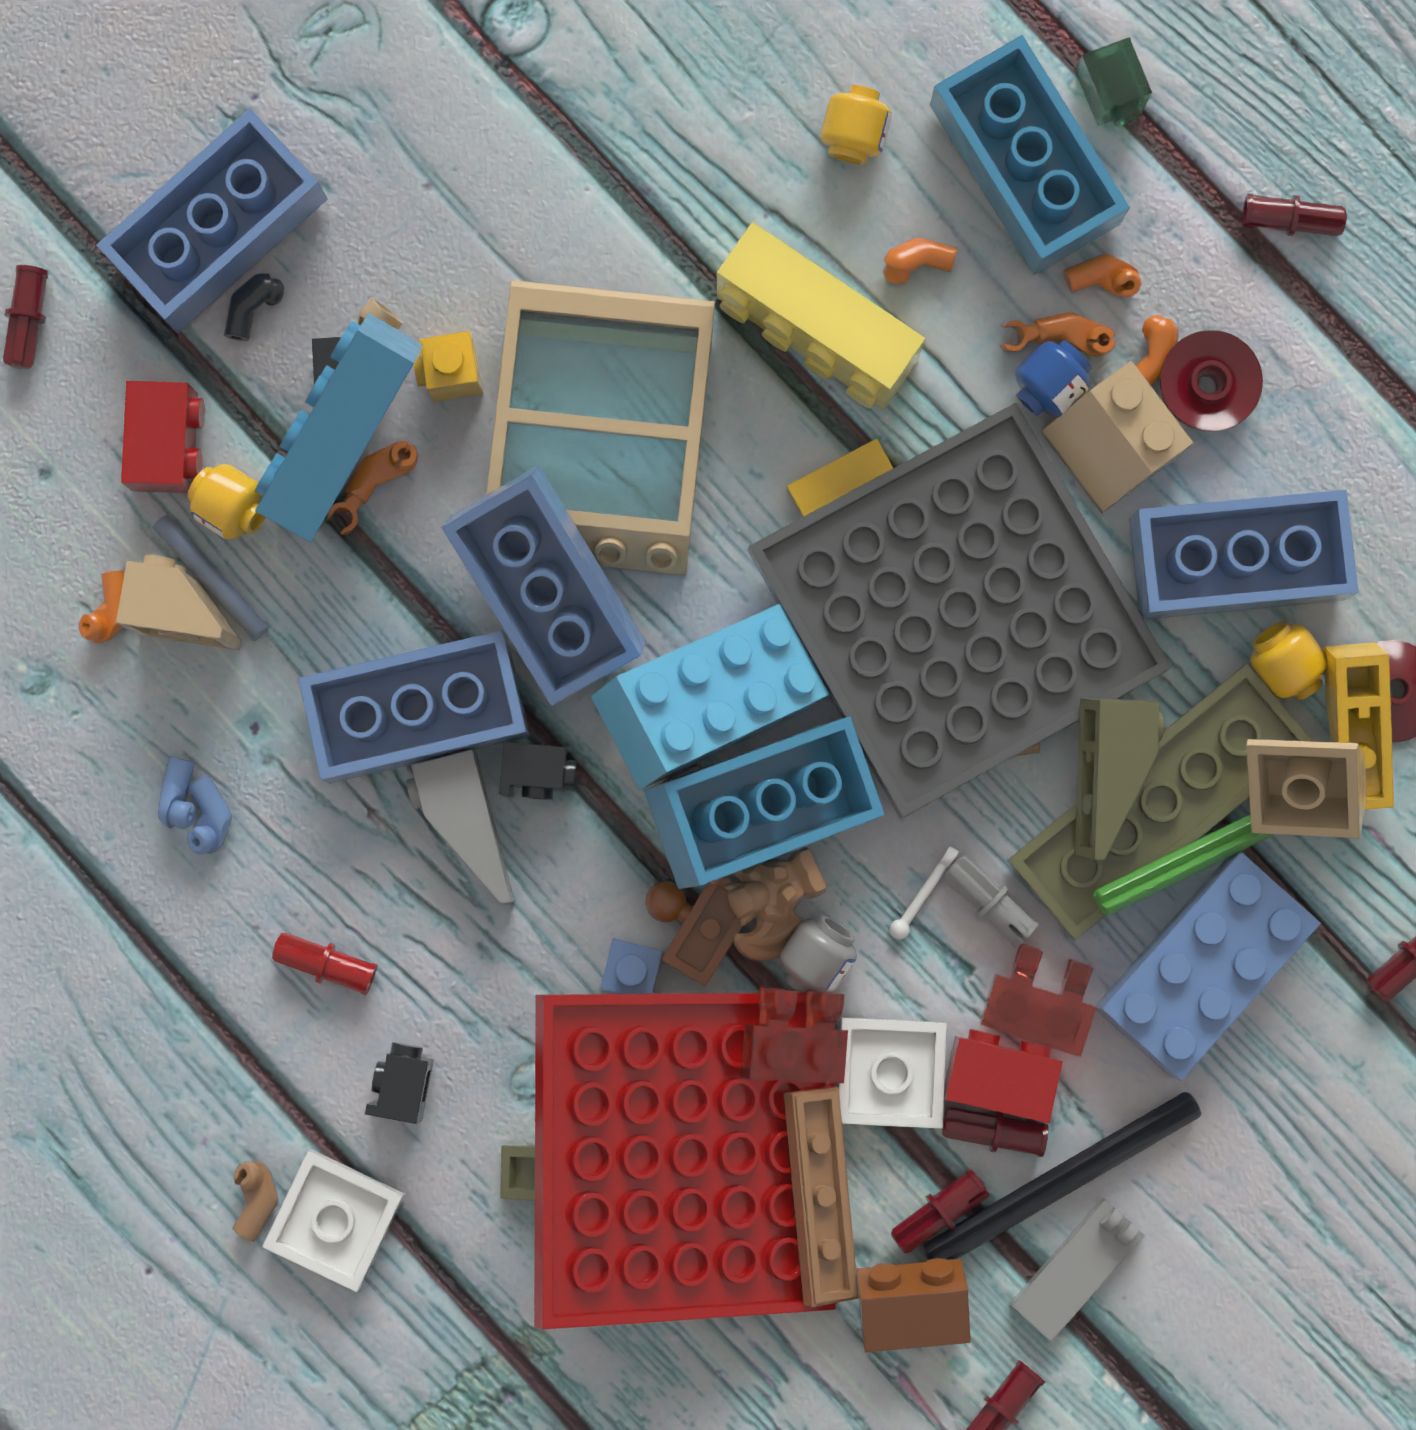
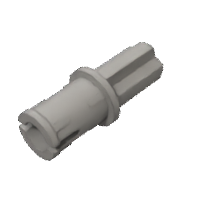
[945,856,1039,948]

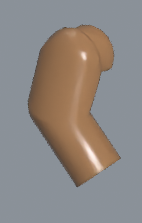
[232,1161,278,1242]

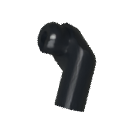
[224,273,284,341]

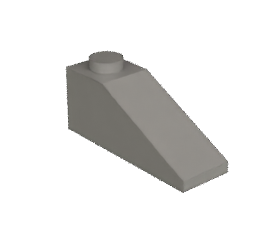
[406,750,515,905]

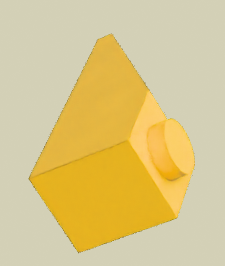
[1323,642,1394,810]

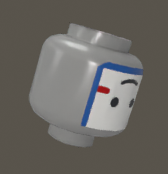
[780,915,857,994]

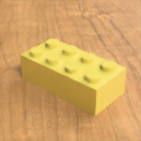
[717,222,926,410]

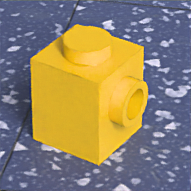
[413,331,483,402]

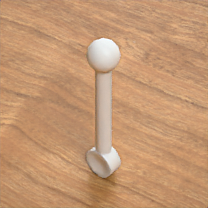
[889,846,959,940]

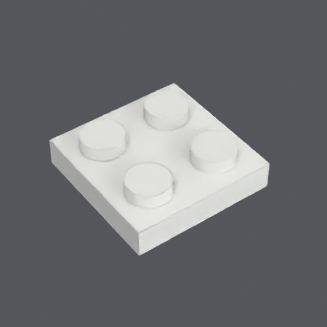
[838,1017,947,1129]
[262,1149,405,1292]

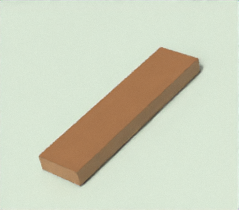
[784,1086,859,1307]

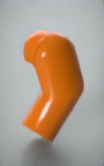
[883,238,957,284]
[1063,254,1141,298]
[1136,314,1179,386]
[79,571,125,643]

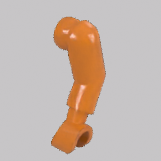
[999,312,1116,357]
[326,440,418,535]

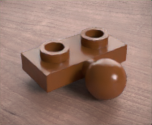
[645,877,742,987]

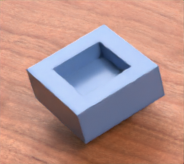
[600,939,663,994]

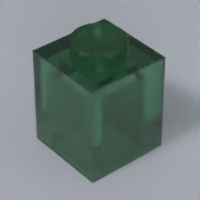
[1075,37,1152,126]

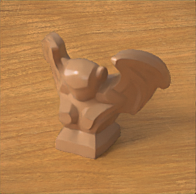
[709,847,827,961]

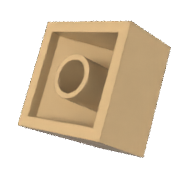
[1041,360,1193,514]
[116,555,241,650]
[1246,739,1367,838]

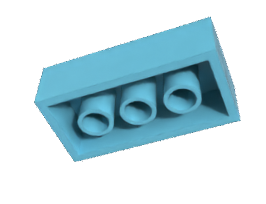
[591,603,830,790]

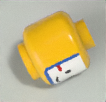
[820,85,892,165]
[187,464,266,540]

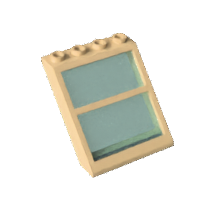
[486,280,715,576]

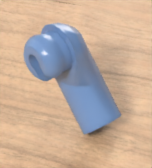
[158,756,195,829]
[187,776,232,854]

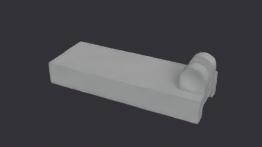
[1010,1198,1145,1342]

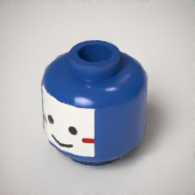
[1015,340,1092,417]

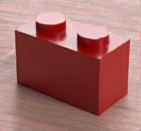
[121,381,205,493]
[944,1029,1063,1123]

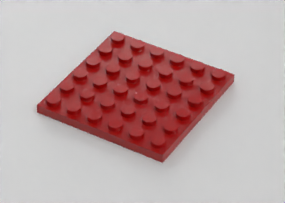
[534,992,836,1330]

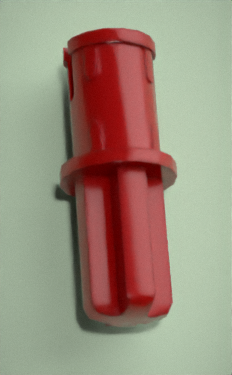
[272,933,378,996]

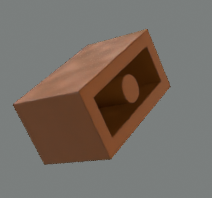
[856,1258,971,1353]

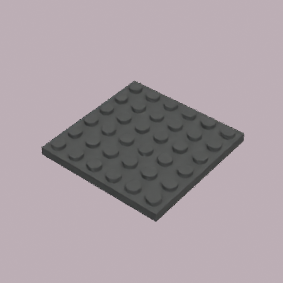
[747,403,1172,820]

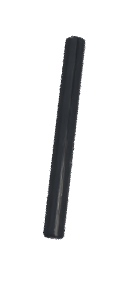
[923,1092,1202,1260]

